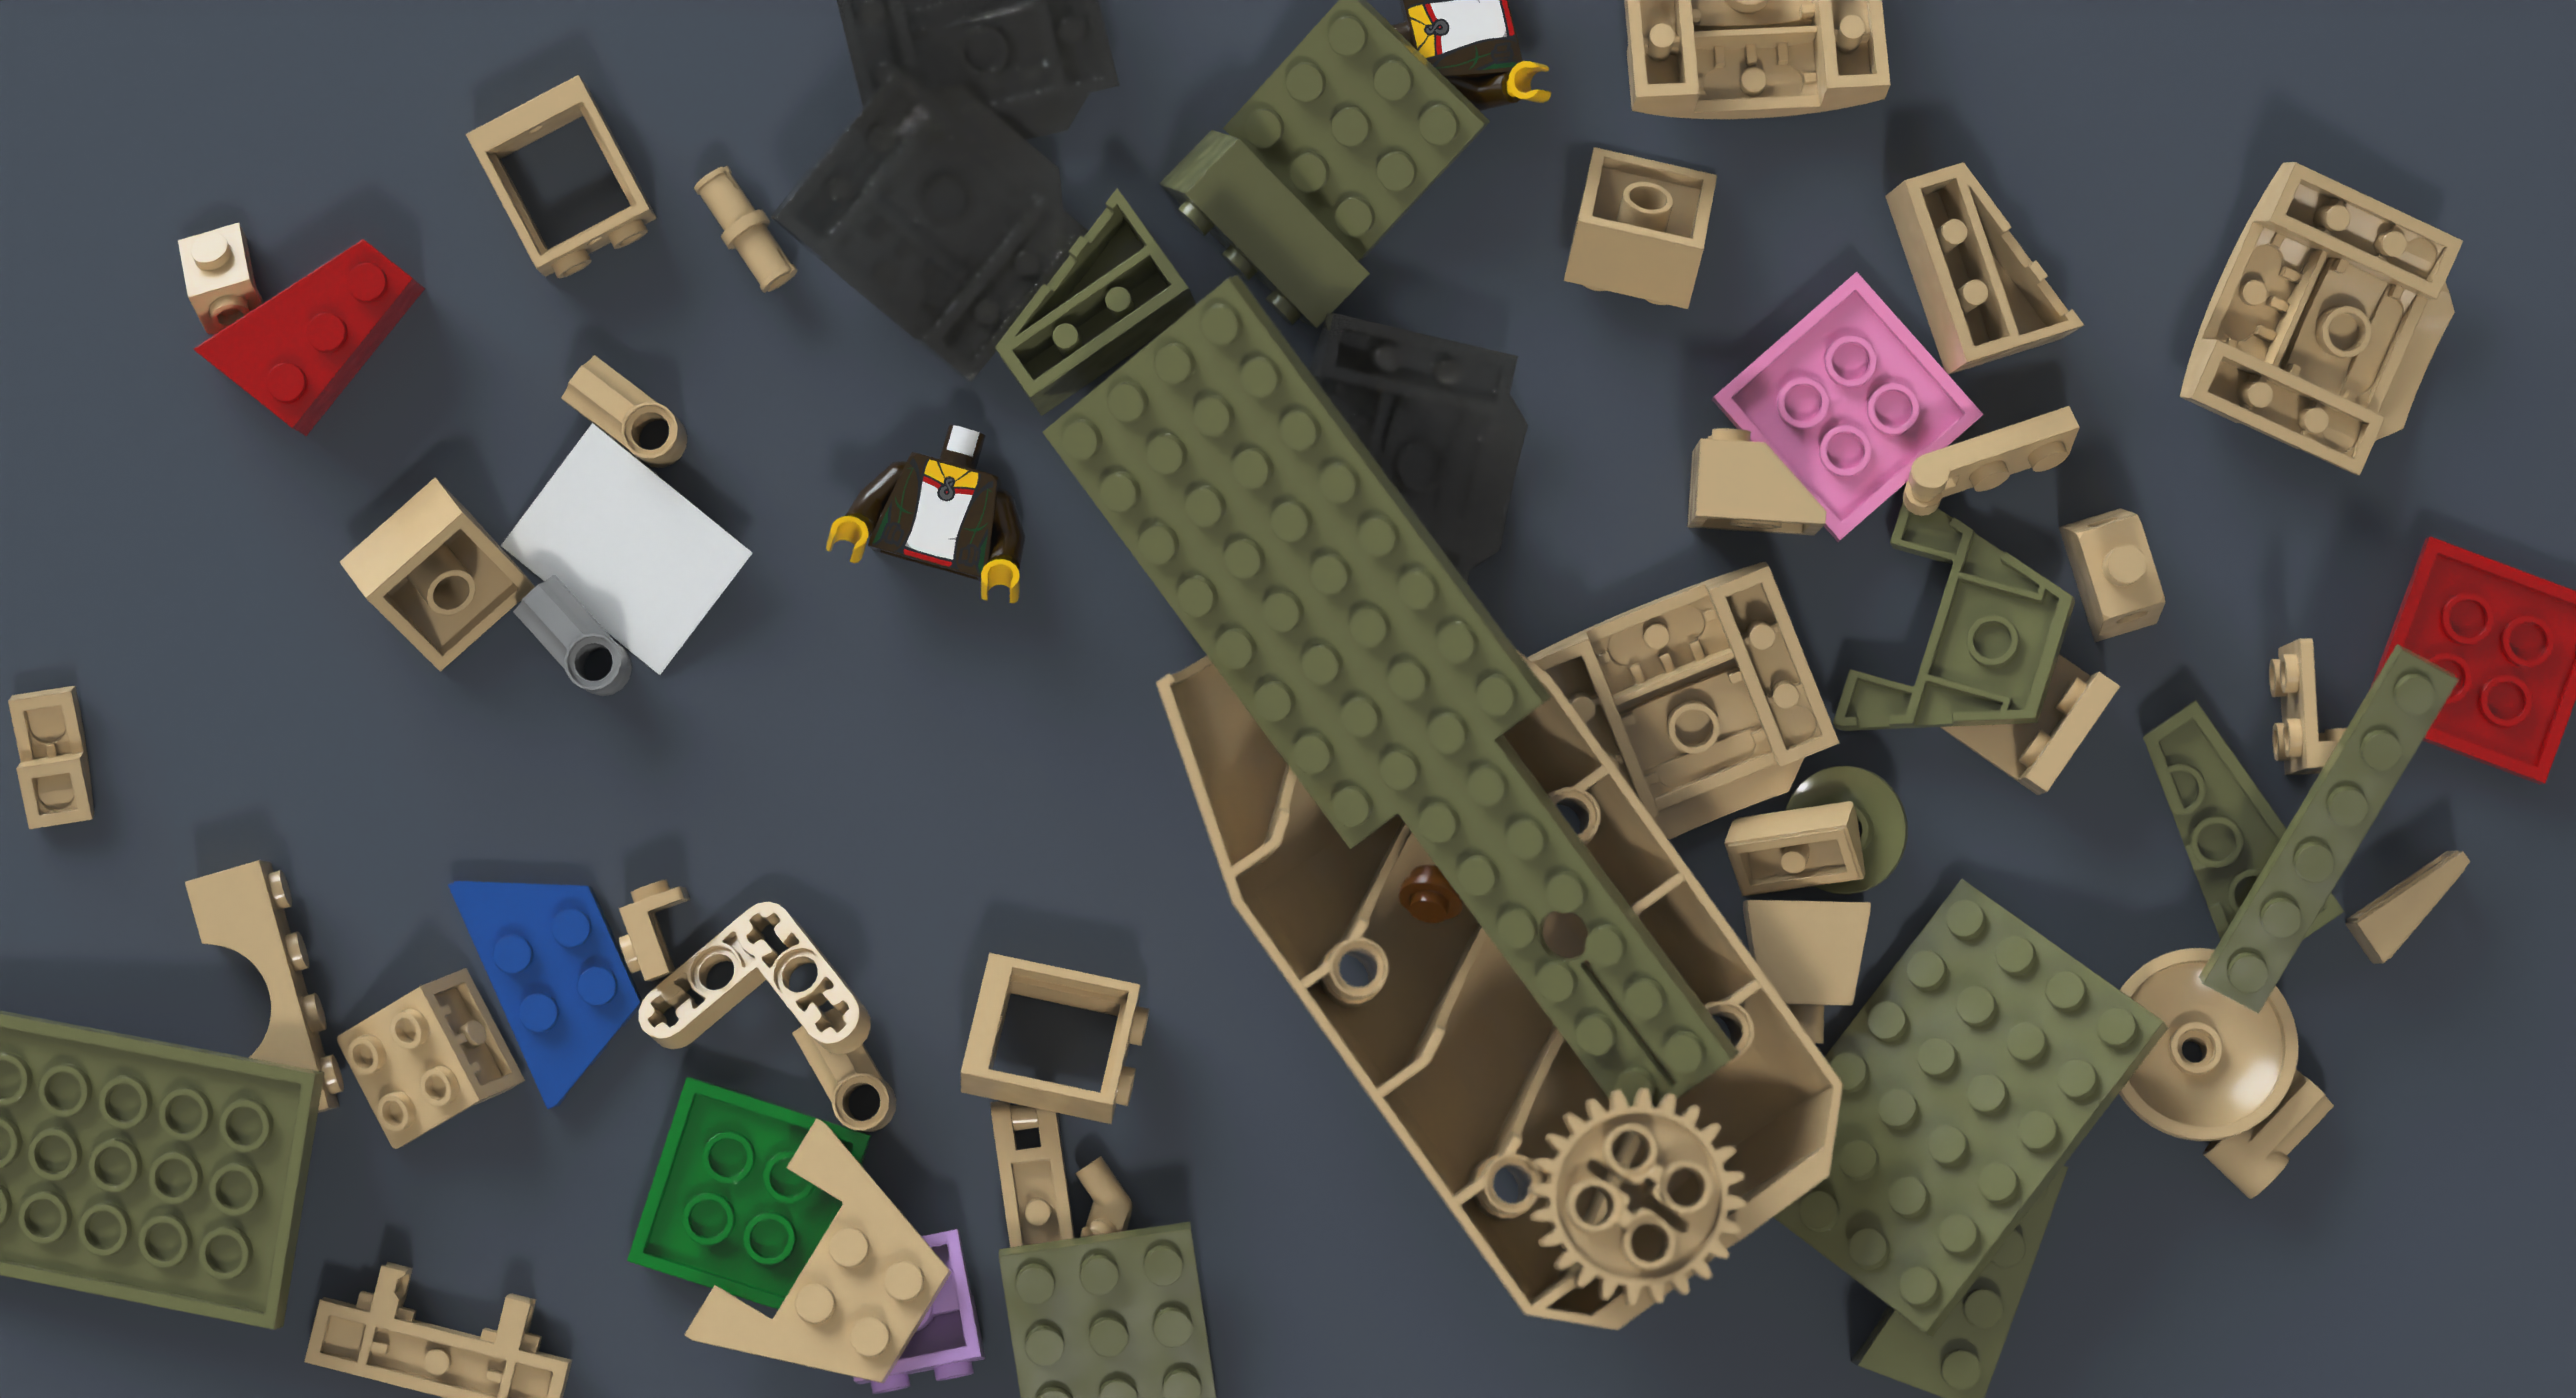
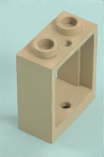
[466,75,657,278]
[961,953,1150,1124]

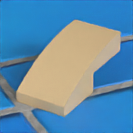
[8,686,94,829]

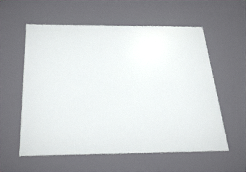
[501,423,753,675]

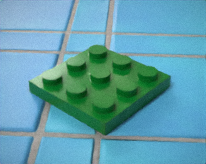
[627,1077,872,1310]

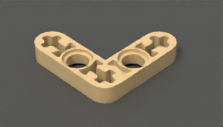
[639,902,871,1055]

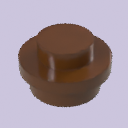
[1399,865,1464,923]

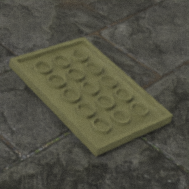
[1773,879,2168,1338]
[0,1011,324,1330]

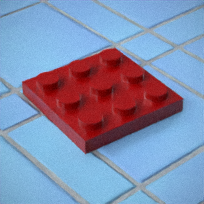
[2370,536,2576,785]

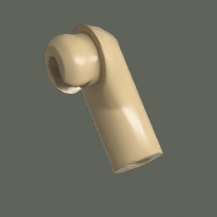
[1075,1156,1133,1237]

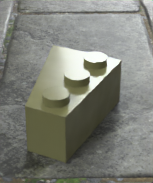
[1159,130,1370,328]

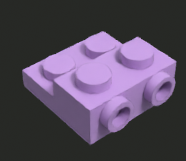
[853,1229,985,1394]

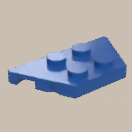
[448,881,642,1109]

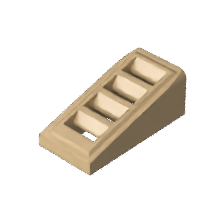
[2345,850,2470,964]

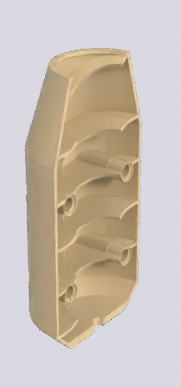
[1156,650,1843,1330]

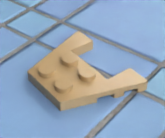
[684,1118,952,1384]

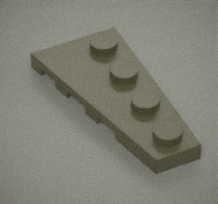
[2143,700,2345,939]

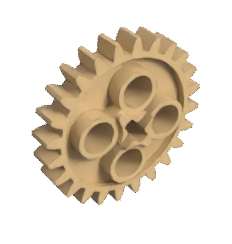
[1528,1088,1746,1305]

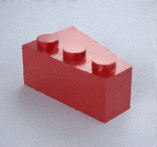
[193,239,425,436]

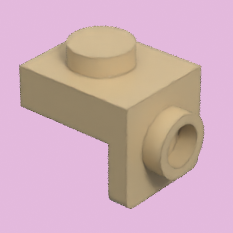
[178,222,264,334]
[619,879,690,981]

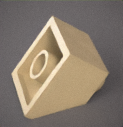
[1564,147,1717,309]
[1688,429,1826,535]
[340,477,535,672]

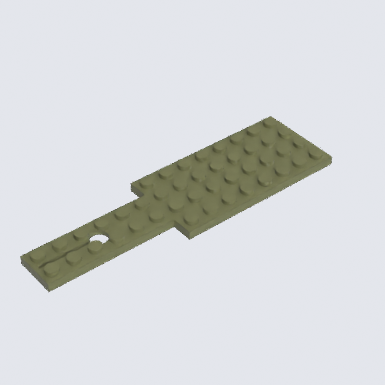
[1042,275,1739,1108]

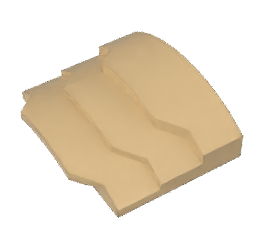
[1624,0,1891,119]
[2180,162,2463,476]
[1527,561,1839,839]

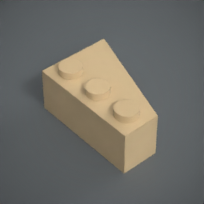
[1885,162,2084,375]

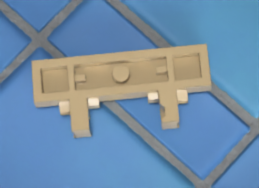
[304,1262,572,1398]

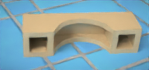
[185,860,344,1113]

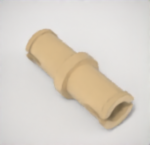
[694,166,797,293]

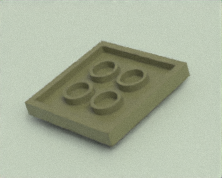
[1223,0,1490,261]
[999,1221,1217,1398]

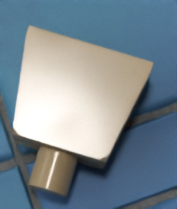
[2059,508,2165,642]
[1743,900,1871,1044]

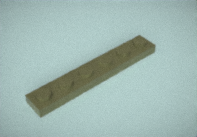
[2199,644,2458,1013]

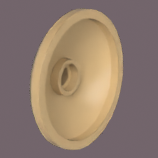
[2119,948,2298,1141]

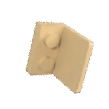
[2269,638,2347,775]
[1940,654,2120,795]
[337,968,525,1149]

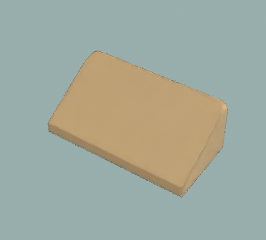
[1724,801,1865,896]

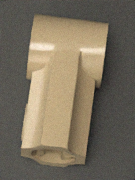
[561,355,687,468]
[792,1008,896,1132]
[2203,1069,2334,1199]

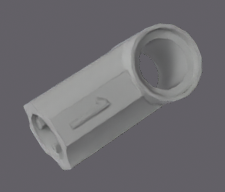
[513,575,632,696]

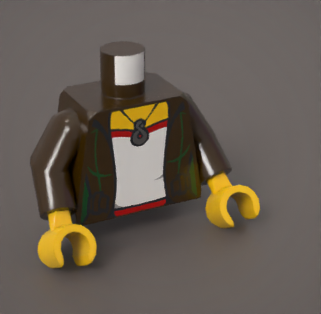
[1392,0,1551,111]
[826,425,1025,603]

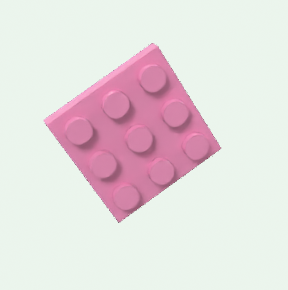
[1712,272,1984,542]

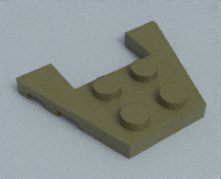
[1833,503,2075,731]

